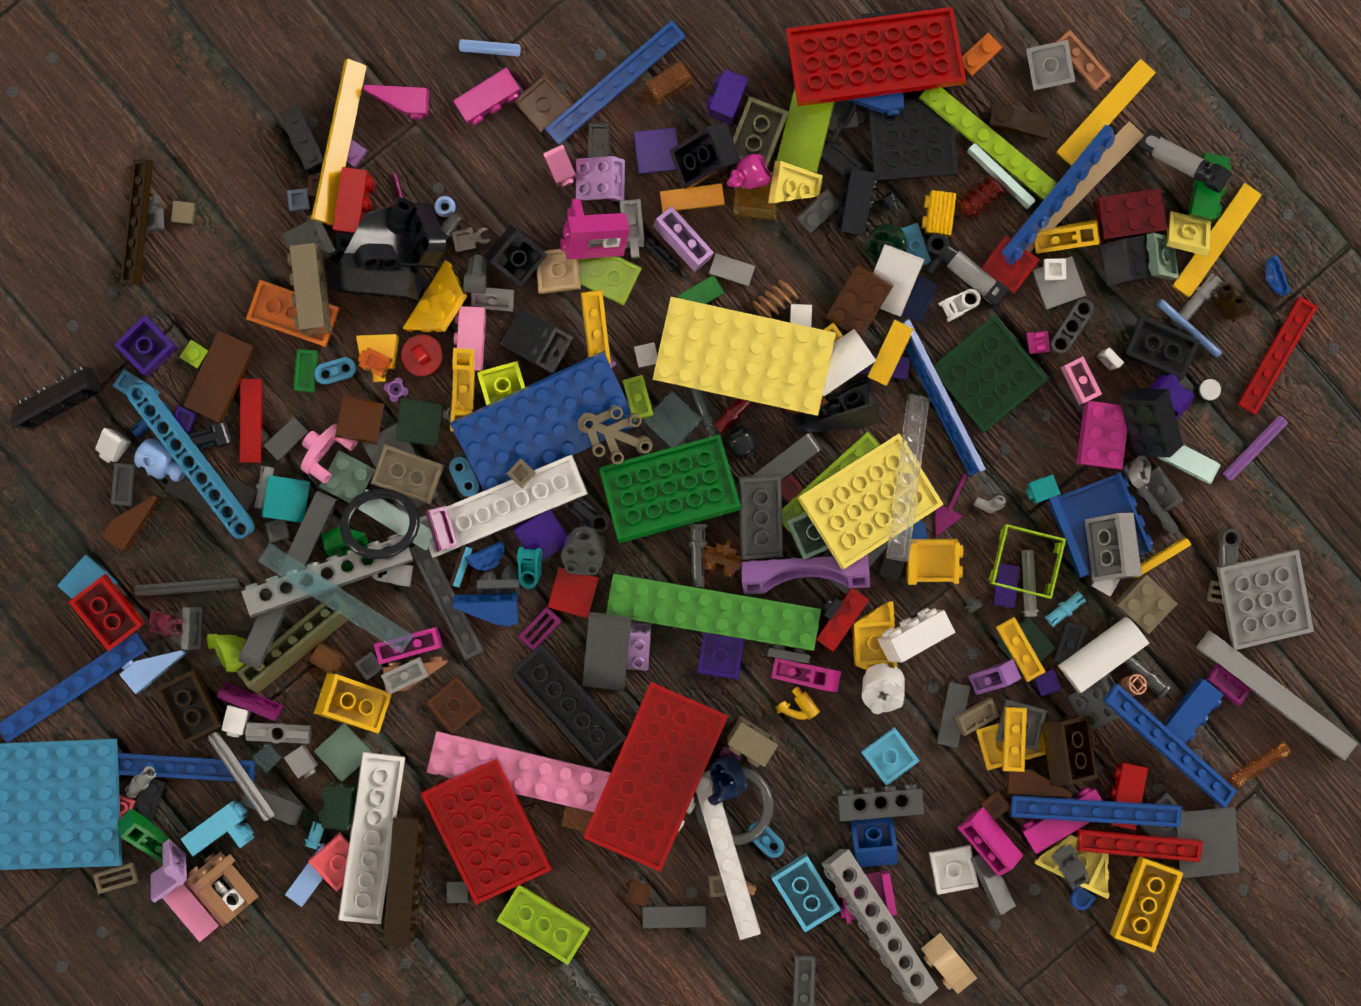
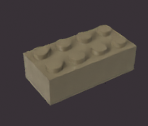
[287,243,332,336]
[726,715,778,767]

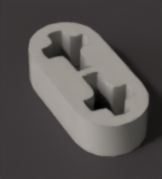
[1129,456,1151,489]

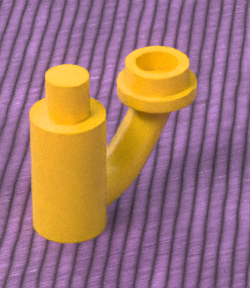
[775,686,820,720]

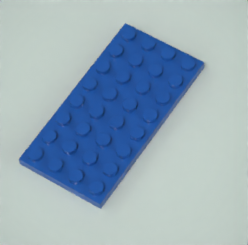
[450,351,637,491]

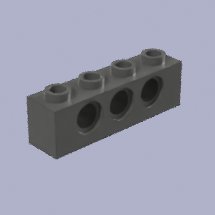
[837,784,924,821]

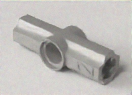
[245,722,312,744]

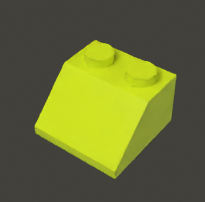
[477,361,525,406]

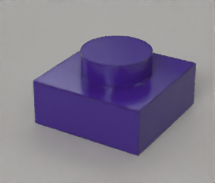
[1034,669,1061,696]

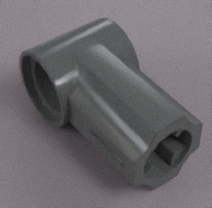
[463,255,487,294]
[1217,527,1241,567]

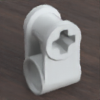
[938,289,981,322]

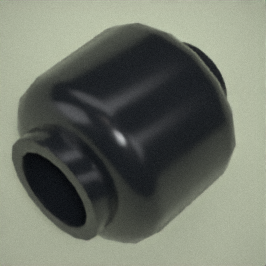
[727,426,758,459]

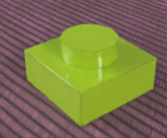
[180,340,209,369]

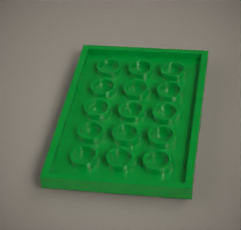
[599,434,742,543]

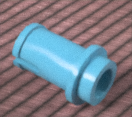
[305,821,326,849]

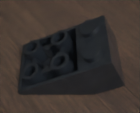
[500,308,575,375]

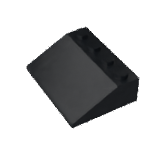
[10,366,104,430]

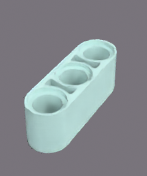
[1158,445,1221,484]

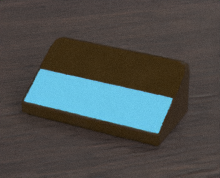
[449,545,479,589]

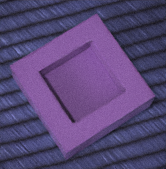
[346,139,368,168]

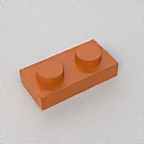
[962,32,1003,77]

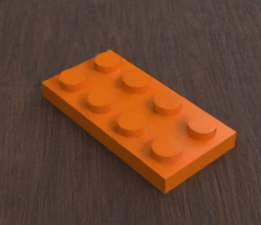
[246,280,340,347]

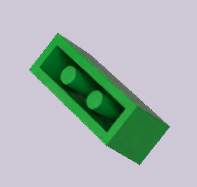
[1187,152,1231,222]

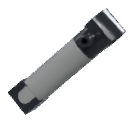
[1138,128,1233,193]
[925,233,1009,307]

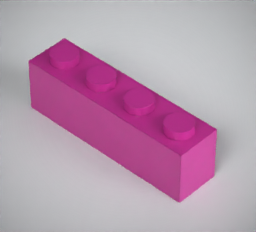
[1020,787,1102,854]

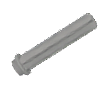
[1021,550,1039,617]

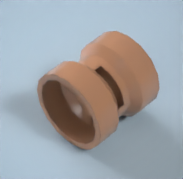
[1118,674,1147,697]

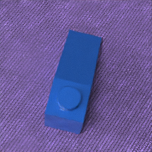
[845,93,905,116]
[453,592,519,627]

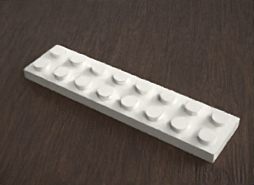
[420,455,588,558]
[338,752,405,924]

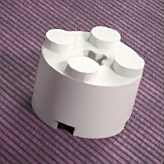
[862,664,905,714]

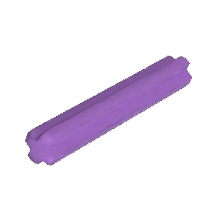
[1223,416,1288,481]

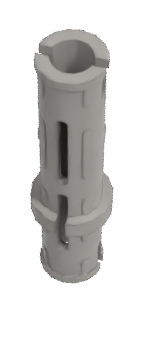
[1170,274,1222,330]

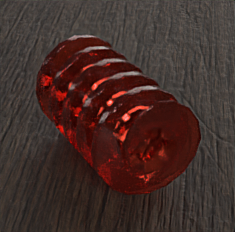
[958,177,1005,222]

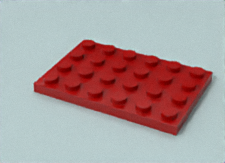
[421,757,552,905]

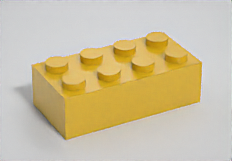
[1110,857,1183,953]

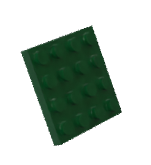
[933,315,1048,433]

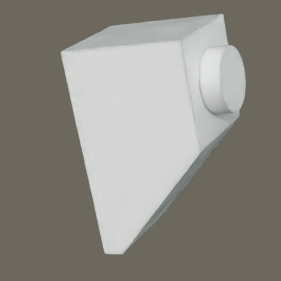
[95,428,132,463]

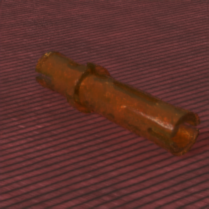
[1231,742,1291,787]

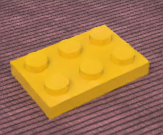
[976,723,1046,770]

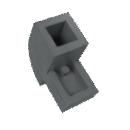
[1051,844,1090,890]

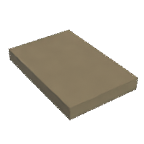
[370,444,444,505]

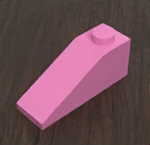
[544,145,576,187]

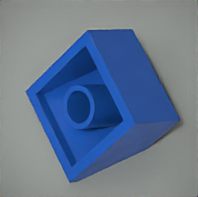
[850,817,898,867]

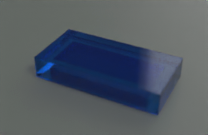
[901,276,938,323]

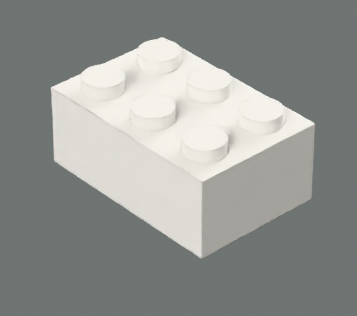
[877,608,955,663]

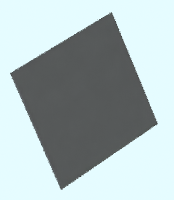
[1177,807,1240,878]

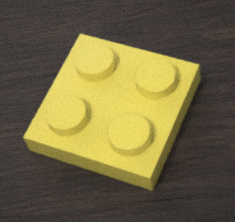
[1166,211,1211,256]

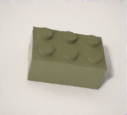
[733,96,789,168]

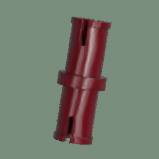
[713,399,751,434]

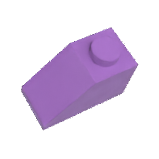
[968,659,1021,695]

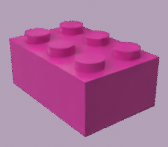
[1076,401,1128,470]

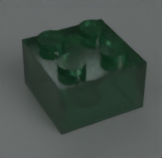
[319,781,358,831]

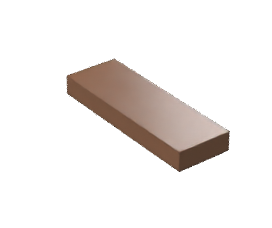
[1055,30,1111,92]

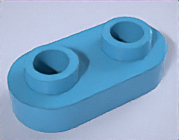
[314,357,357,385]
[449,457,480,497]
[748,821,784,858]

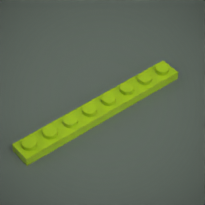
[919,88,1057,201]

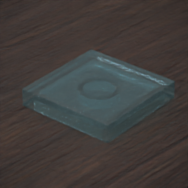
[643,391,702,448]

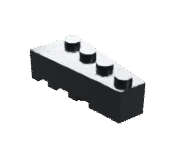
[329,263,425,301]

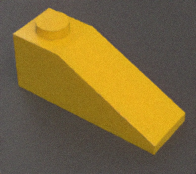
[1034,219,1101,254]

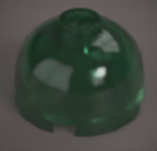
[865,224,908,264]

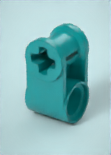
[517,547,542,589]

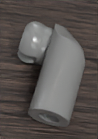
[973,495,1006,513]

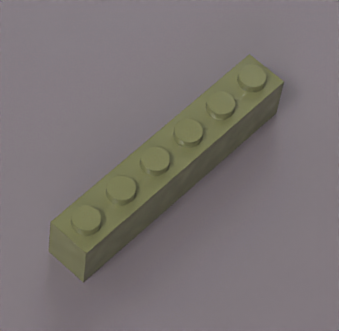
[237,592,356,693]

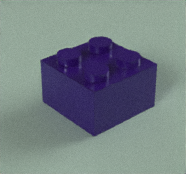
[707,69,748,125]
[114,315,179,376]

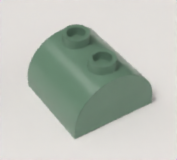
[787,513,829,560]

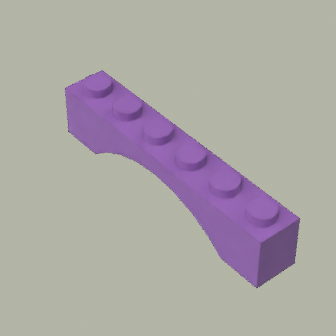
[742,554,870,595]

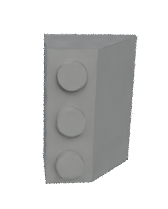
[1084,513,1142,582]

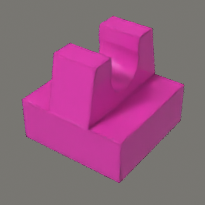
[1026,331,1050,354]

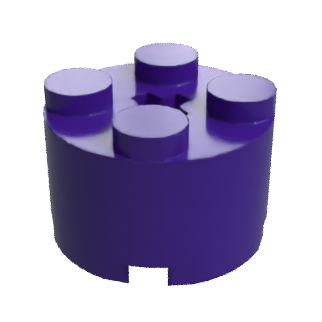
[1149,373,1194,419]

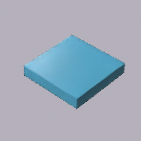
[861,727,919,786]

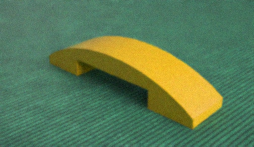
[450,348,475,432]

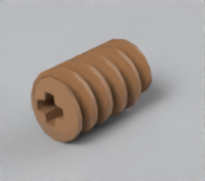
[752,280,799,319]

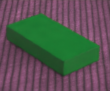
[678,275,724,304]
[294,349,319,393]

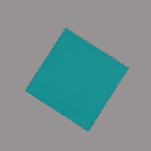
[261,475,310,523]

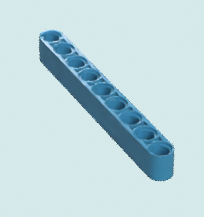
[127,383,255,539]

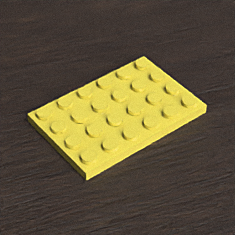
[797,434,944,570]

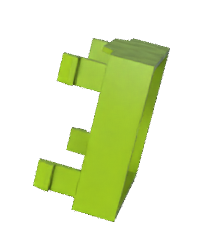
[989,524,1066,599]

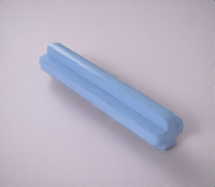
[459,39,521,56]

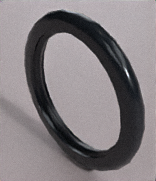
[340,489,420,559]

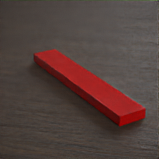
[1236,296,1318,415]
[1076,829,1203,862]

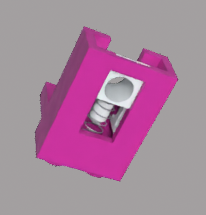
[560,199,630,260]

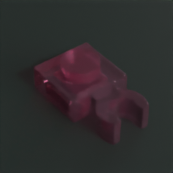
[149,610,183,636]

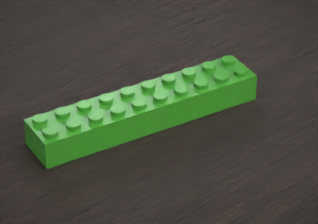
[606,573,821,651]

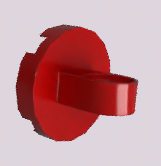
[401,335,443,376]

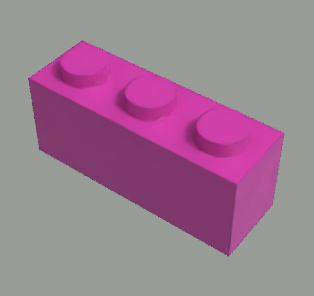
[454,67,521,126]
[374,627,443,665]
[958,807,1023,877]

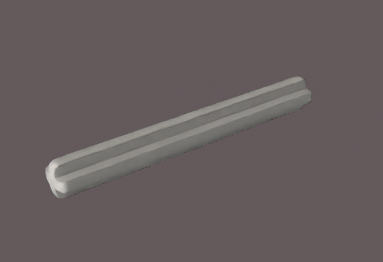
[208,732,274,821]

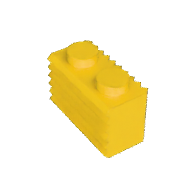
[921,190,956,237]

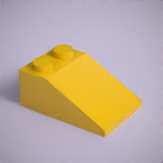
[314,673,392,734]

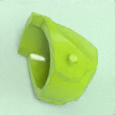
[207,634,247,672]

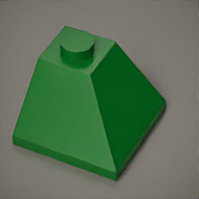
[322,527,374,573]

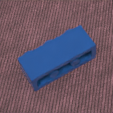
[1163,678,1224,744]

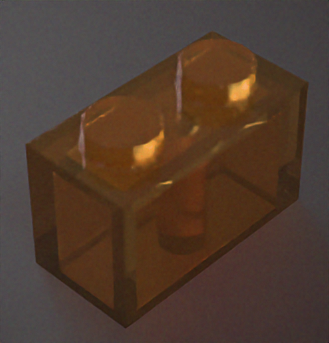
[646,61,692,105]

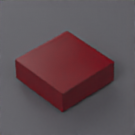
[781,474,803,503]

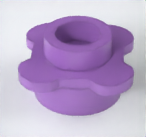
[384,377,409,402]

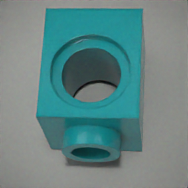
[1025,475,1060,503]

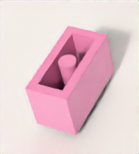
[1060,357,1102,405]

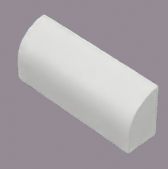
[822,329,876,396]
[1058,616,1149,693]

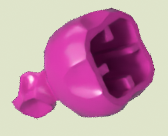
[727,154,772,189]

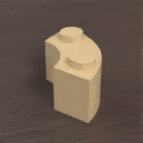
[921,933,977,994]

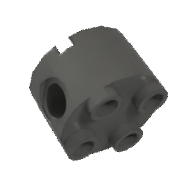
[561,527,607,575]

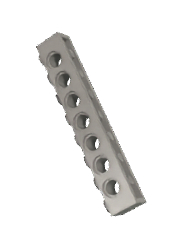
[241,534,413,618]
[822,849,939,1004]

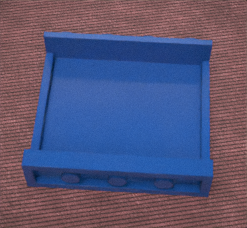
[1047,472,1153,579]

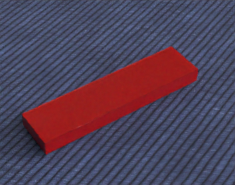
[240,379,262,463]

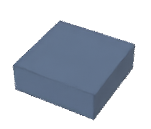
[287,188,311,212]

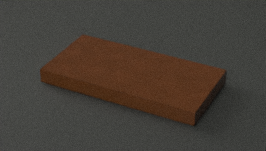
[183,330,256,423]

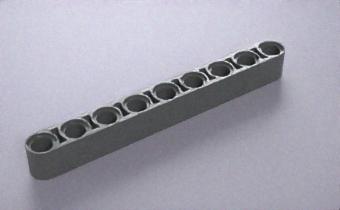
[239,491,337,670]

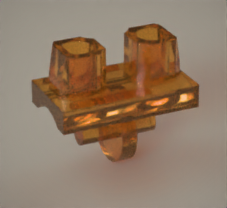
[703,540,742,578]

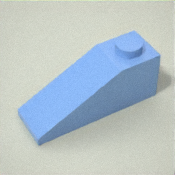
[119,650,189,694]

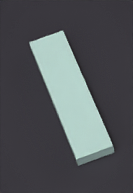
[967,143,1035,209]
[358,489,433,550]

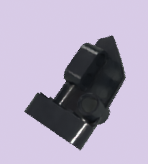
[340,197,446,271]

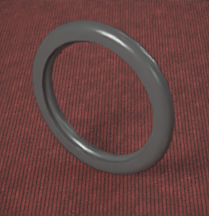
[695,766,774,846]

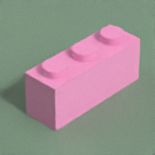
[452,306,486,372]
[163,877,220,942]

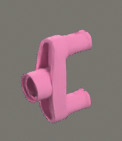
[301,423,358,484]

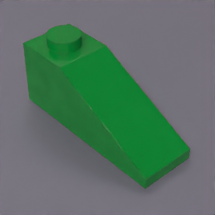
[117,809,175,863]

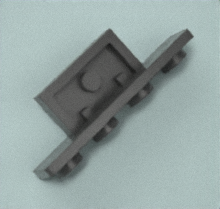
[1123,460,1184,535]

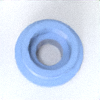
[434,196,455,217]

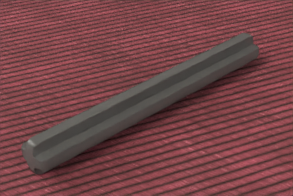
[134,578,239,596]

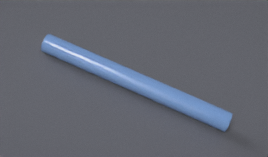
[1157,299,1222,358]

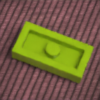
[623,375,654,421]

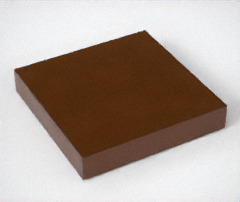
[514,74,572,134]
[335,396,384,445]
[425,675,484,735]

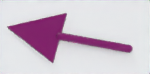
[935,473,968,537]

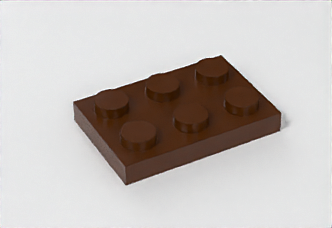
[825,264,894,338]

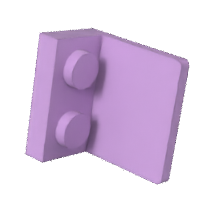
[576,156,625,202]
[626,621,651,671]
[151,839,187,903]

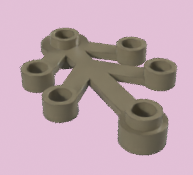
[577,405,653,464]

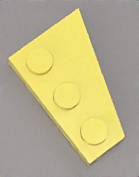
[768,161,823,203]

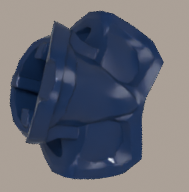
[708,756,748,806]

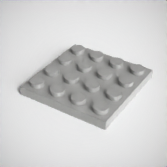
[1217,549,1314,650]

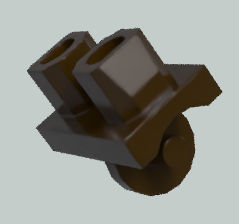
[1211,283,1251,322]

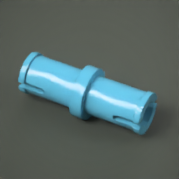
[1045,591,1086,627]

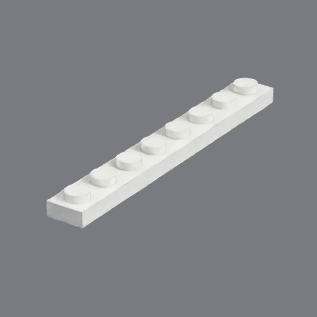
[696,771,761,940]

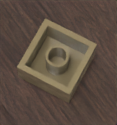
[1113,574,1178,634]

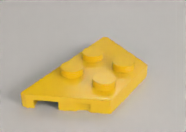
[403,260,467,332]
[852,601,898,671]

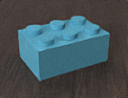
[770,853,841,932]

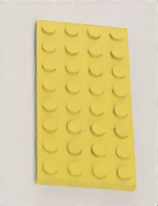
[653,297,836,416]

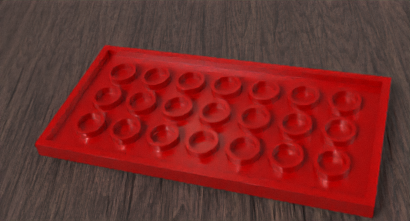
[786,7,966,106]
[583,682,728,872]

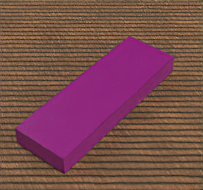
[217,682,284,721]

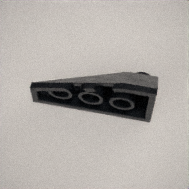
[793,377,882,433]

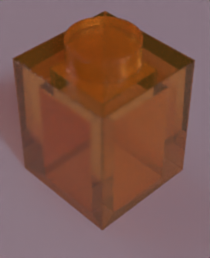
[358,347,393,379]
[309,642,344,674]

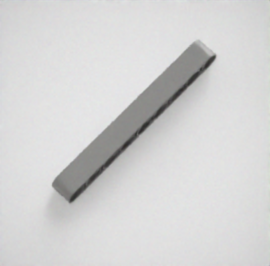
[1196,631,1358,761]

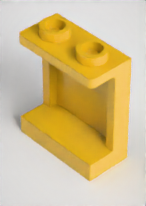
[906,539,963,585]

